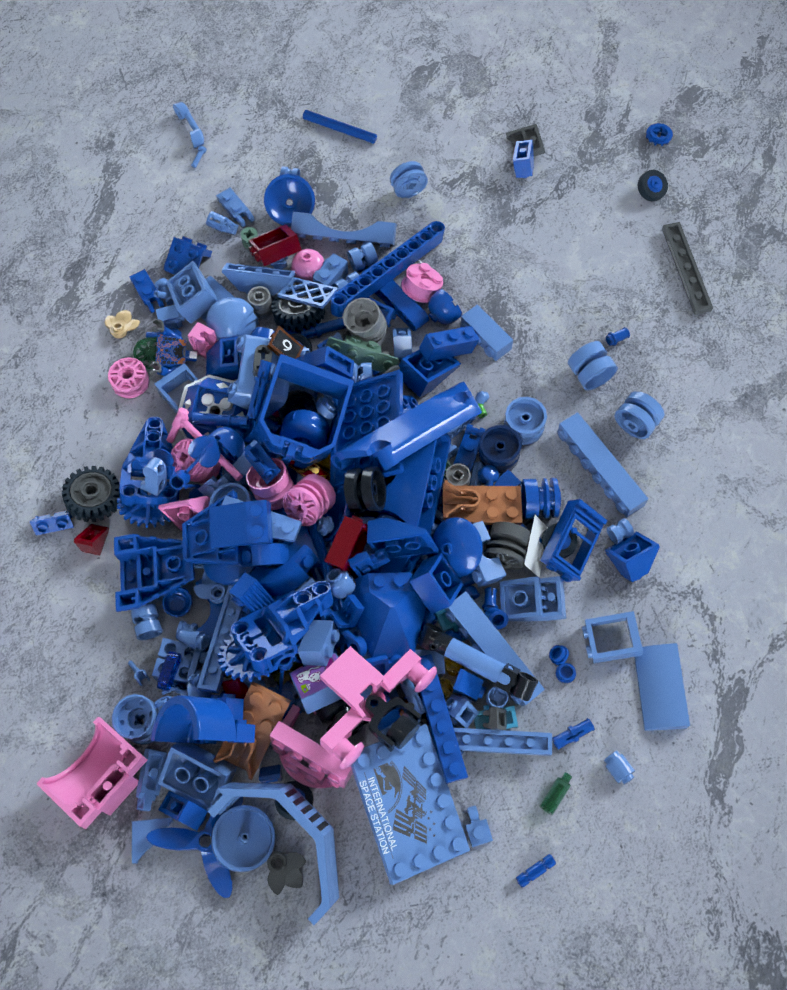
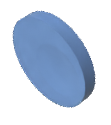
[211,805,275,872]

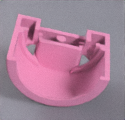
[37,717,148,829]

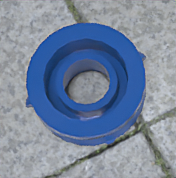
[280,410,330,450]

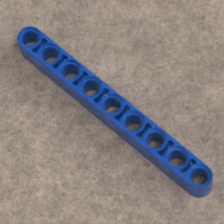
[330,221,445,317]

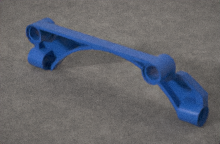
[331,381,482,471]

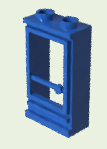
[540,499,608,582]

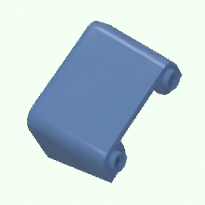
[227,334,290,418]

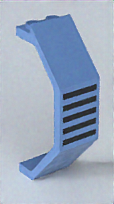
[207,782,340,925]

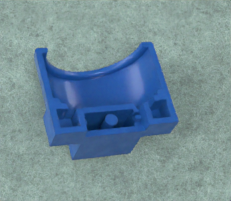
[151,694,255,744]

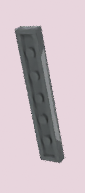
[662,222,713,315]

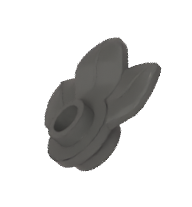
[267,851,306,895]

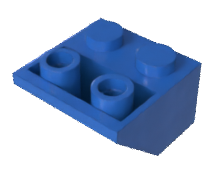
[206,336,242,380]

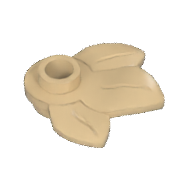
[105,310,140,338]

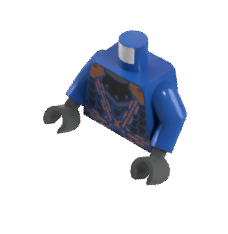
[148,319,197,376]

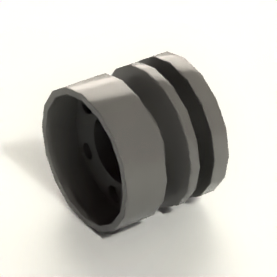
[483,522,531,570]

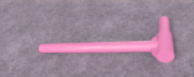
[166,408,243,481]

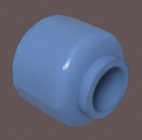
[325,568,356,598]

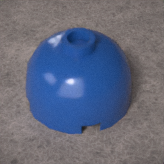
[428,289,462,325]
[208,427,245,465]

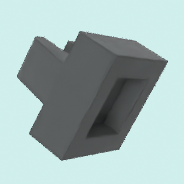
[483,707,507,731]

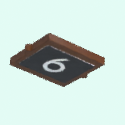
[267,326,304,359]

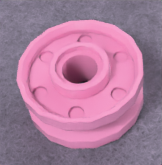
[108,357,150,399]

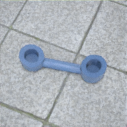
[173,102,204,149]

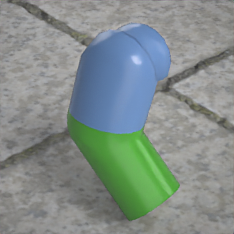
[475,391,489,419]

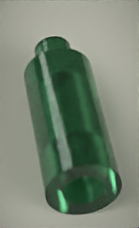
[539,772,572,815]

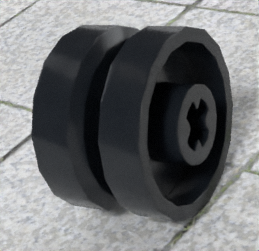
[344,466,387,513]

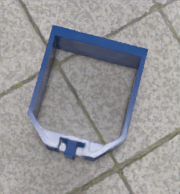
[253,354,354,470]

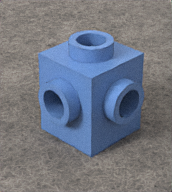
[446,694,479,728]

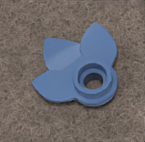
[193,571,228,604]

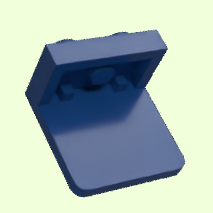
[164,236,212,275]

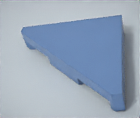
[132,818,173,864]

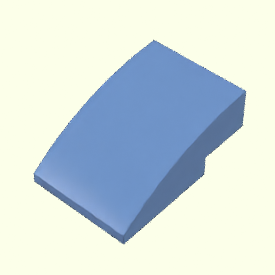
[499,576,566,622]

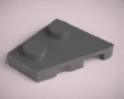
[506,124,545,156]

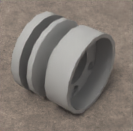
[343,298,387,343]

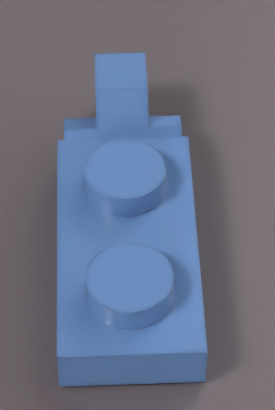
[136,749,167,811]

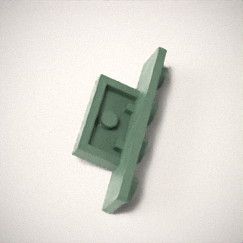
[326,335,399,373]

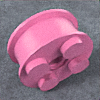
[401,263,443,303]

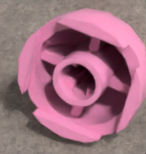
[291,249,324,282]

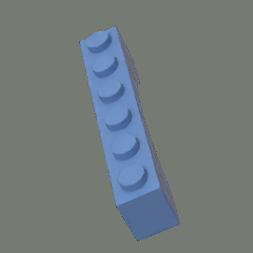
[291,212,397,248]

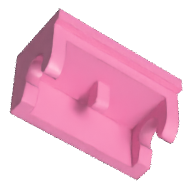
[187,322,218,358]

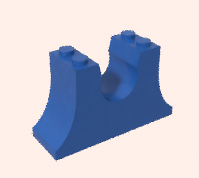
[360,433,451,536]

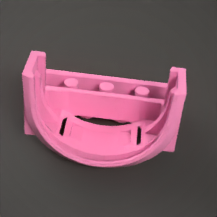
[270,704,365,789]

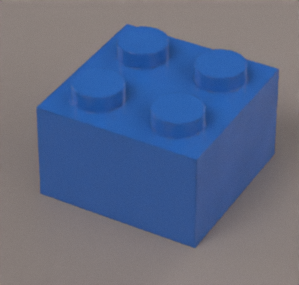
[409,552,463,614]

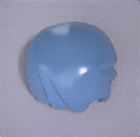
[206,297,256,340]

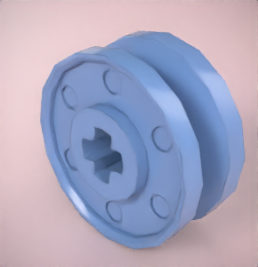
[390,161,428,198]

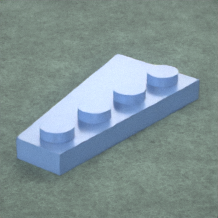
[222,495,302,542]

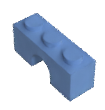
[472,521,506,588]

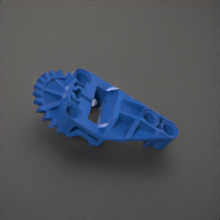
[117,416,179,528]
[217,581,333,682]

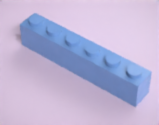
[557,412,648,518]
[444,591,545,706]

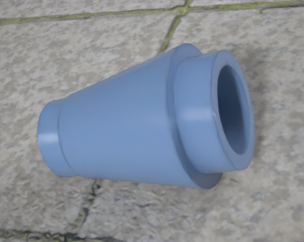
[178,630,210,652]

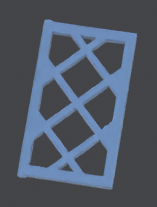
[277,277,339,309]

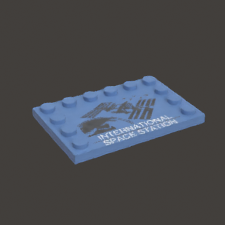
[351,724,470,885]

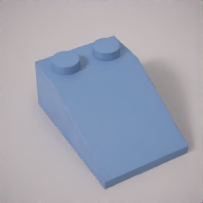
[167,261,218,323]

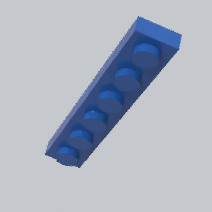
[419,654,468,784]

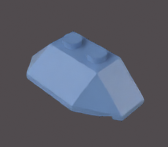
[222,263,295,296]

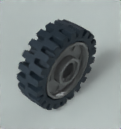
[271,287,326,332]
[62,466,120,522]

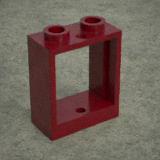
[248,224,302,267]
[325,516,368,576]

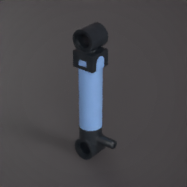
[417,623,538,701]

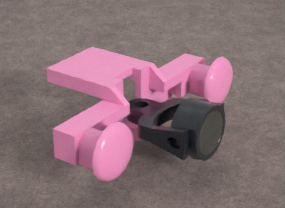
[320,646,437,769]

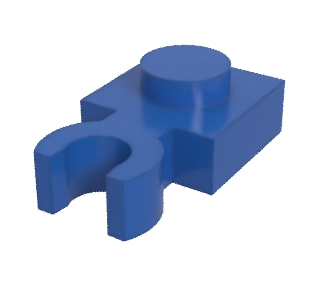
[366,655,402,676]

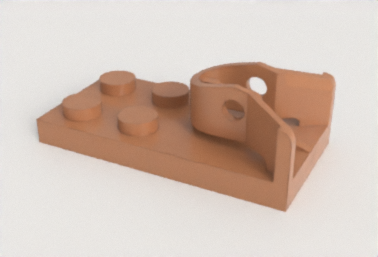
[442,480,522,526]
[213,682,291,781]

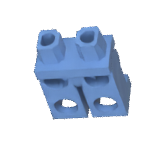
[152,638,208,685]

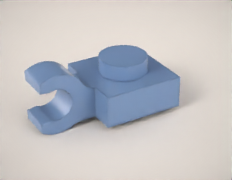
[198,472,232,498]
[465,805,493,847]

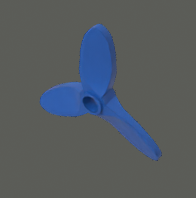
[146,797,244,899]

